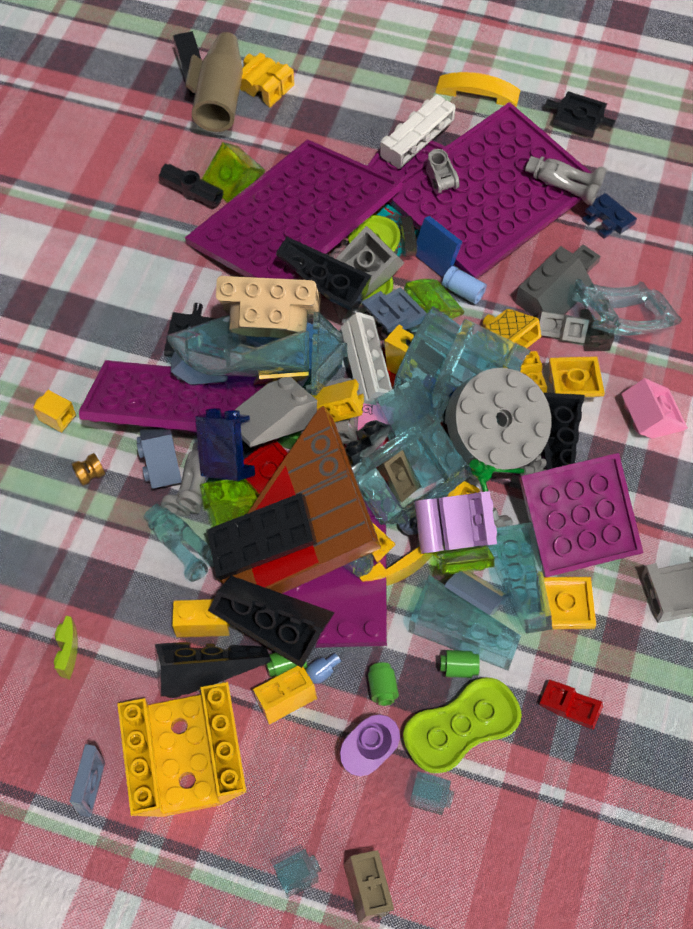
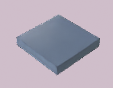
[69,744,105,817]

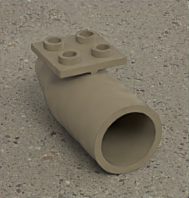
[185,32,243,132]

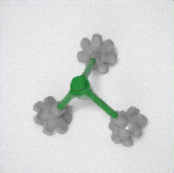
[458,455,546,533]

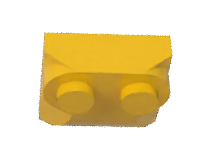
[549,357,605,397]

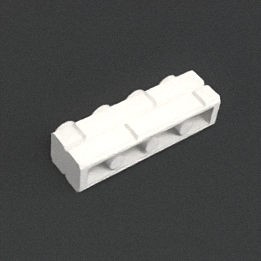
[380,94,456,169]
[341,312,394,406]

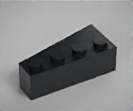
[539,393,585,470]

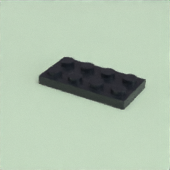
[206,493,317,580]

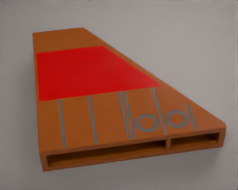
[219,406,381,593]

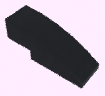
[173,31,202,96]

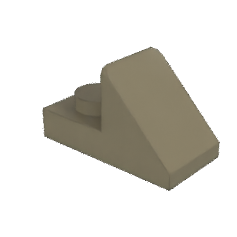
[377,448,420,502]

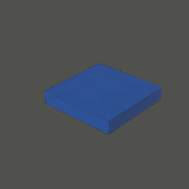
[413,216,462,278]

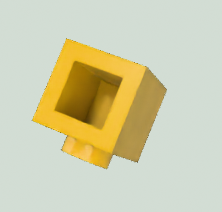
[33,390,76,433]

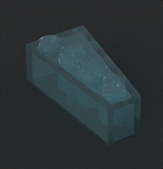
[484,522,552,634]
[408,575,521,671]

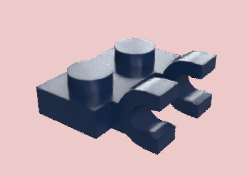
[582,193,637,239]

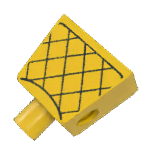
[483,309,541,361]

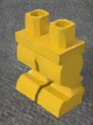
[240,52,295,108]

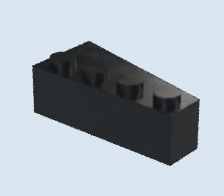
[208,576,335,668]

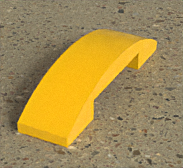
[436,72,520,108]
[359,546,435,586]

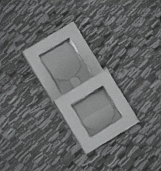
[538,310,589,343]

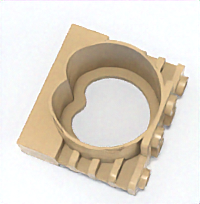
[216,276,321,338]

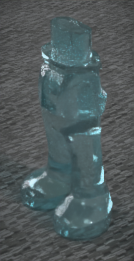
[143,504,214,582]

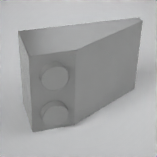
[336,226,405,298]
[225,377,317,447]

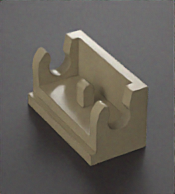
[344,850,394,924]

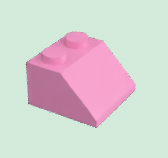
[622,378,688,439]

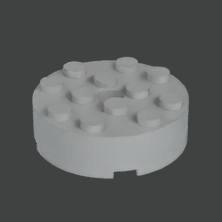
[445,368,551,473]

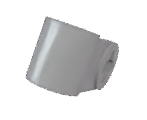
[426,149,459,194]

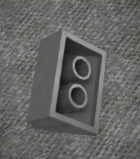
[515,246,593,318]

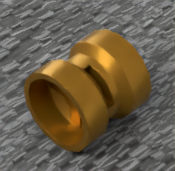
[71,453,105,486]

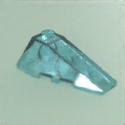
[311,312,347,395]

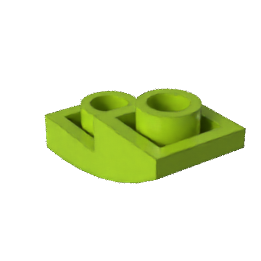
[54,615,78,680]

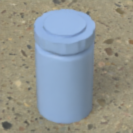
[442,266,487,304]

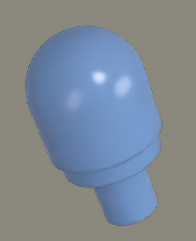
[306,653,341,684]

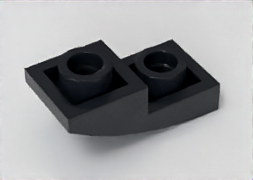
[345,420,391,466]

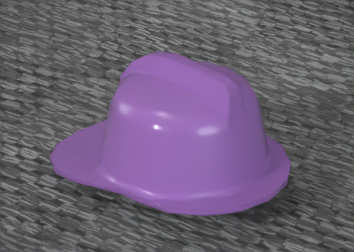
[340,714,400,776]

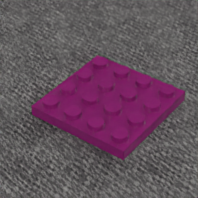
[519,453,644,577]

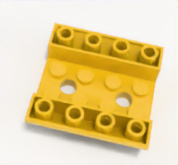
[117,682,246,817]

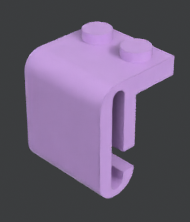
[414,491,497,553]

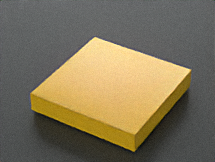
[538,577,596,629]

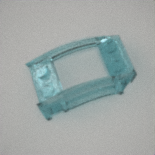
[572,279,682,336]
[432,318,531,424]
[355,412,471,525]

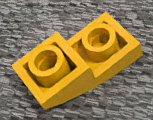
[514,351,547,393]

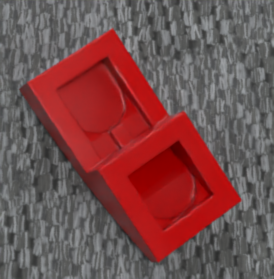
[539,679,603,730]

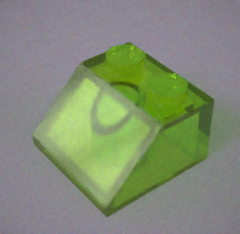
[202,142,266,203]

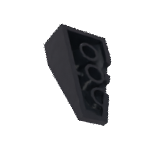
[276,237,372,311]
[155,642,270,698]

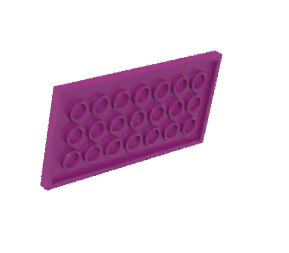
[79,360,279,440]

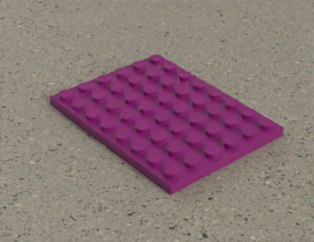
[388,102,592,279]
[185,139,403,280]

